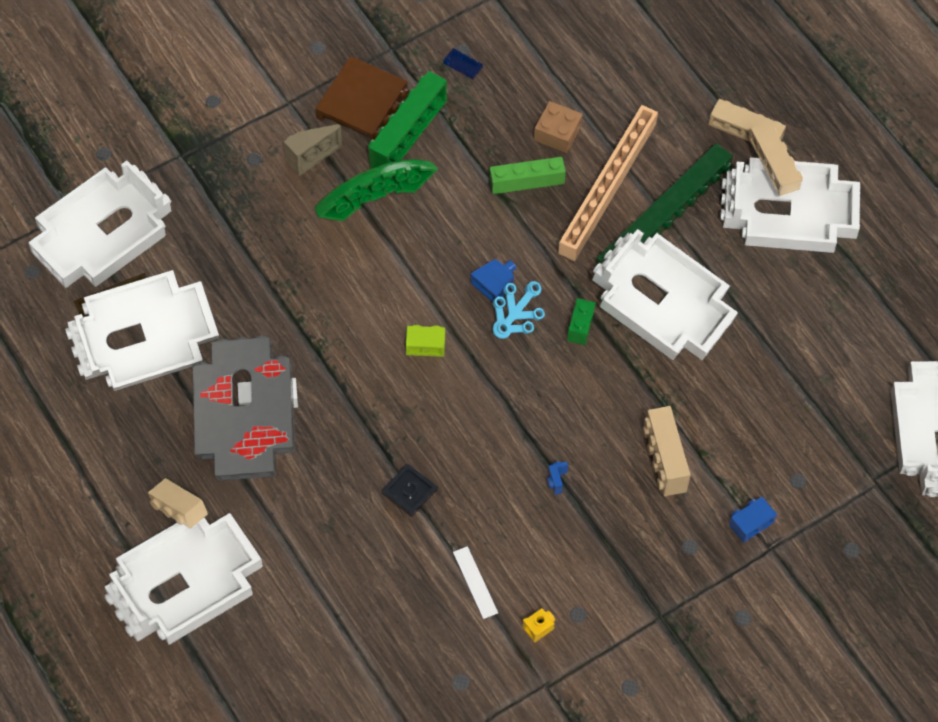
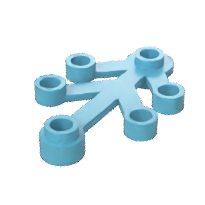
[493,281,545,339]

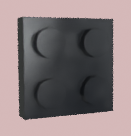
[382,463,437,517]

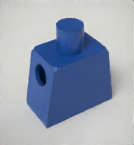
[471,259,516,304]

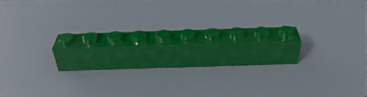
[595,143,733,267]

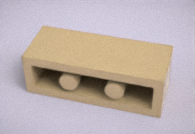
[148,478,208,529]

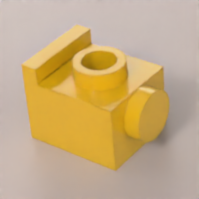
[522,608,555,643]

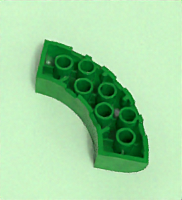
[315,159,438,222]

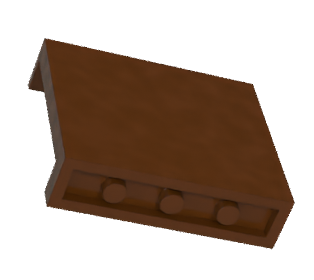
[315,56,409,140]

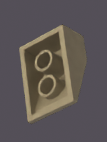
[284,124,342,176]

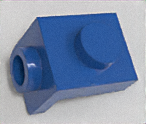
[546,462,568,495]

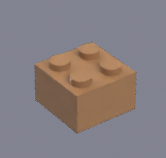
[534,101,583,153]

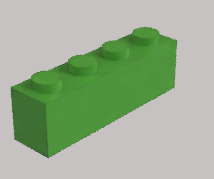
[489,157,566,194]

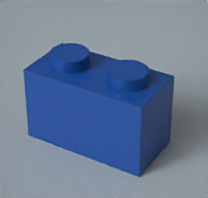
[729,497,777,543]

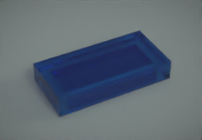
[443,48,483,79]

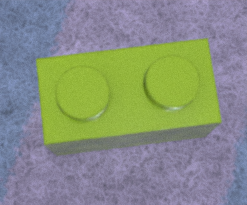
[406,325,445,357]

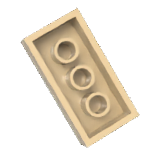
[643,406,690,496]

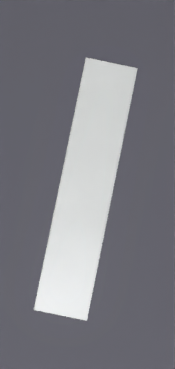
[453,546,498,619]

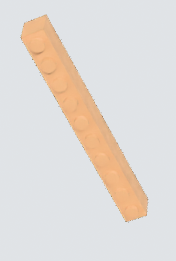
[558,105,658,261]

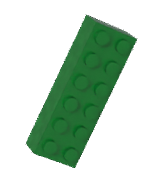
[368,71,447,168]

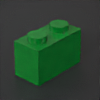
[567,298,596,345]

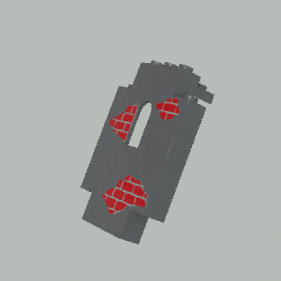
[193,335,295,481]

